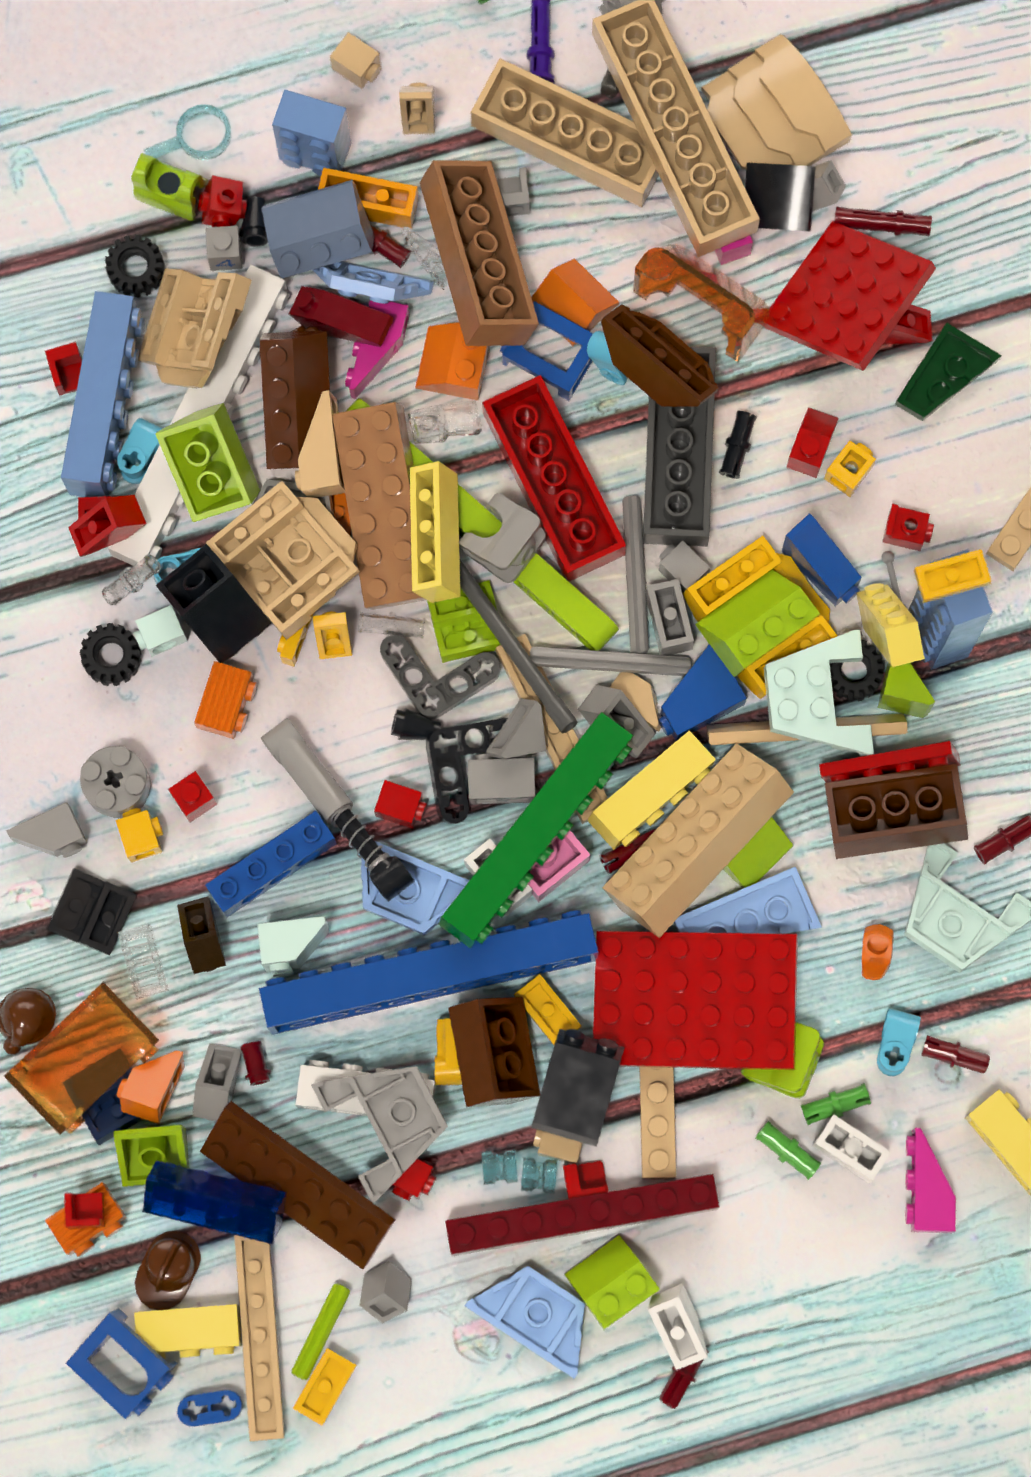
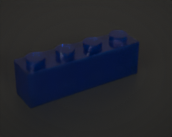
[143,1160,286,1244]

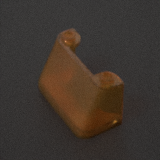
[633,244,769,362]
[4,982,159,1135]

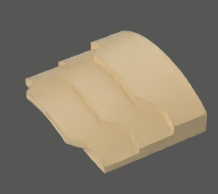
[701,34,852,169]
[138,269,252,388]
[206,481,360,640]

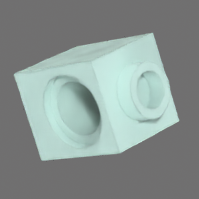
[133,605,187,657]

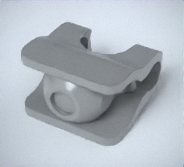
[459,493,546,583]

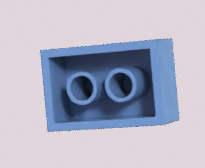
[272,89,351,176]

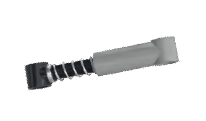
[261,718,415,902]

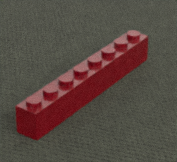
[445,1174,720,1256]

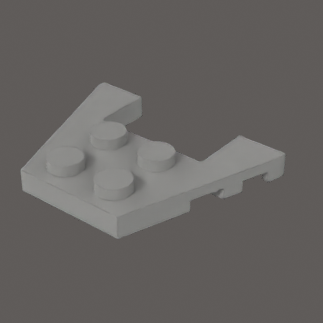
[311,1066,448,1203]

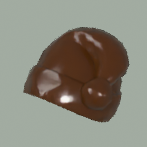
[0,988,56,1055]

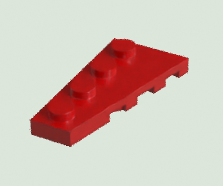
[819,741,961,783]

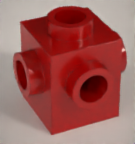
[198,175,246,227]

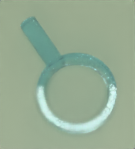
[143,104,231,160]

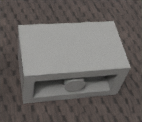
[646,579,694,656]
[468,754,535,805]

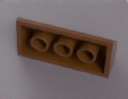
[260,331,330,469]
[825,764,968,859]

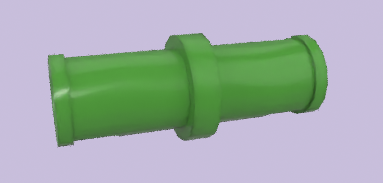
[801,1084,871,1125]
[755,1121,821,1180]

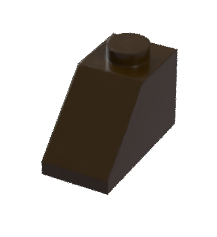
[177,896,226,974]

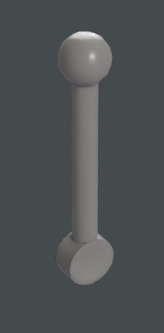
[882,551,907,608]

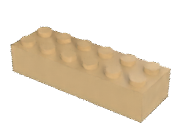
[471,58,659,207]
[602,743,794,938]

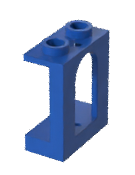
[500,301,593,401]
[66,1308,178,1419]

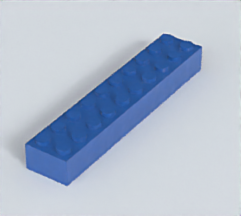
[259,910,598,1035]

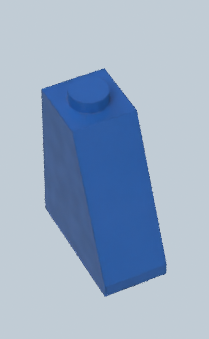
[781,513,862,607]
[658,644,747,741]

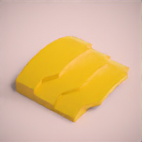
[682,536,837,699]

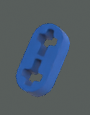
[177,1390,243,1427]

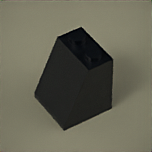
[156,544,272,663]
[531,1029,625,1147]

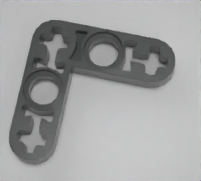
[380,635,500,720]

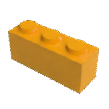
[318,167,419,229]

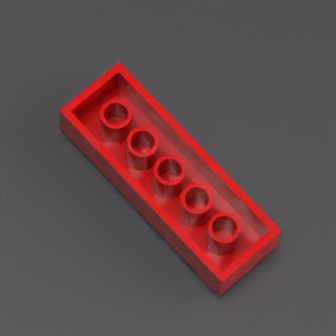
[482,375,627,582]

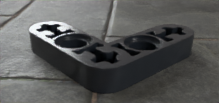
[426,718,508,824]

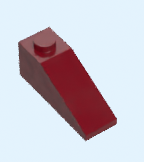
[289,286,394,347]

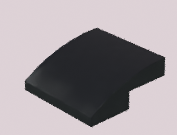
[745,163,815,231]
[46,868,137,956]

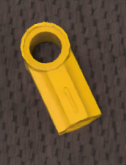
[435,1018,462,1085]

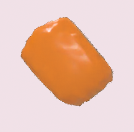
[862,924,894,980]

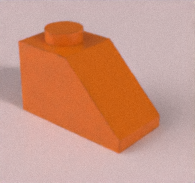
[117,1050,184,1124]

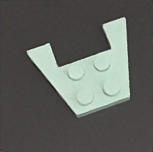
[763,629,874,756]
[904,843,1031,973]

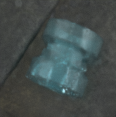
[481,1149,518,1185]
[521,1157,557,1194]

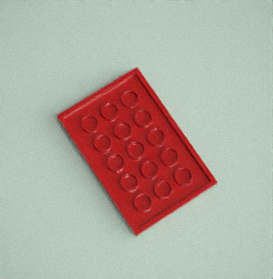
[593,931,798,1070]

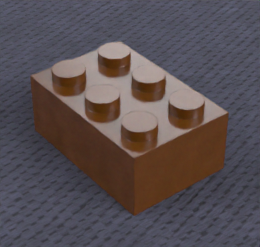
[449,997,540,1107]

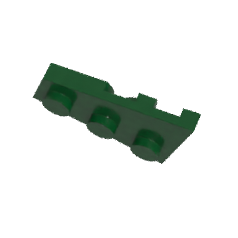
[895,322,1002,421]

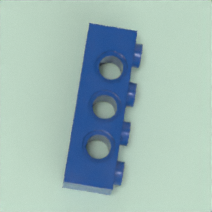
[205,811,337,918]

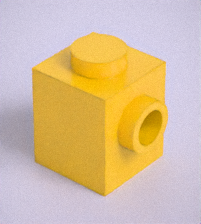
[116,808,163,863]

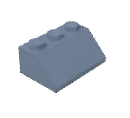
[262,180,375,278]

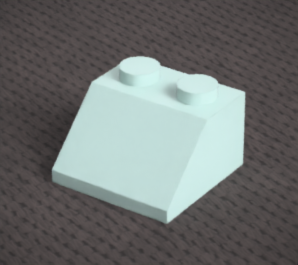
[257,916,329,977]

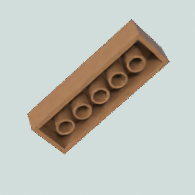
[420,160,539,346]
[332,402,426,610]

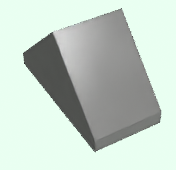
[486,698,547,759]

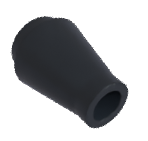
[240,196,268,247]
[391,708,441,742]

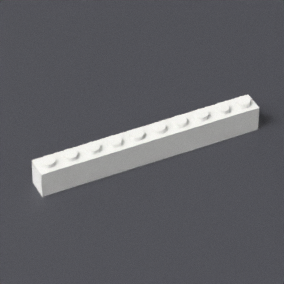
[108,265,290,572]

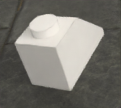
[648,1284,708,1370]

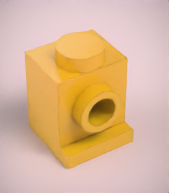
[824,440,876,497]

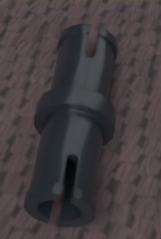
[719,411,757,479]

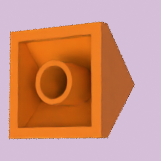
[531,258,619,347]

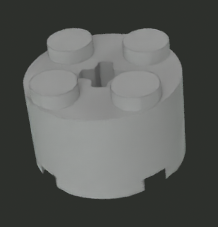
[80,746,151,818]

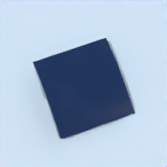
[63,1049,143,1145]

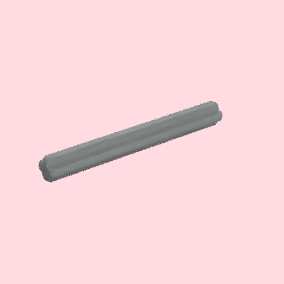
[622,496,649,654]
[529,647,692,676]

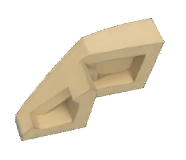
[609,672,661,732]

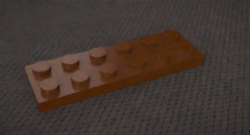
[200,1101,396,1270]

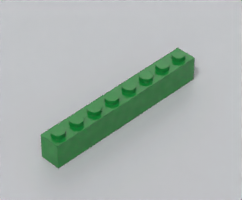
[438,712,633,949]

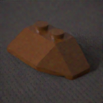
[601,304,719,407]

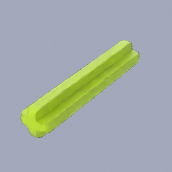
[291,1283,350,1380]

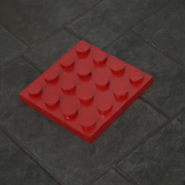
[760,221,936,371]

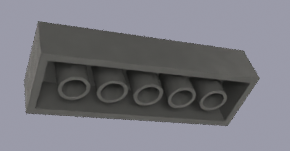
[643,347,716,547]

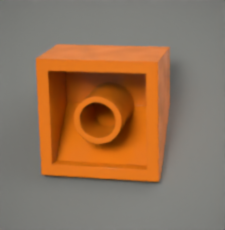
[415,322,490,401]

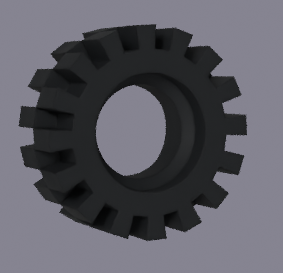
[105,234,165,298]
[80,623,141,686]
[829,640,885,702]

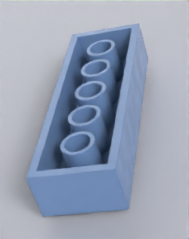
[61,291,145,497]
[908,549,993,670]

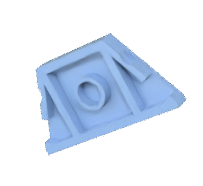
[313,261,434,304]
[361,841,469,935]
[465,1266,585,1379]

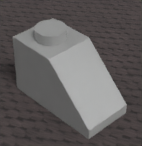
[578,685,656,758]
[6,802,87,858]
[192,1044,242,1121]

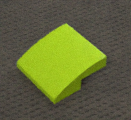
[427,580,501,663]

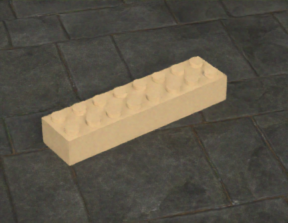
[592,0,760,257]

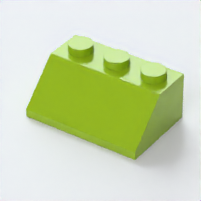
[155,402,260,522]
[695,569,820,677]

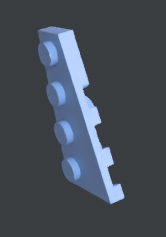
[674,866,822,934]

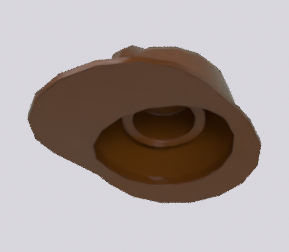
[135,1231,201,1310]

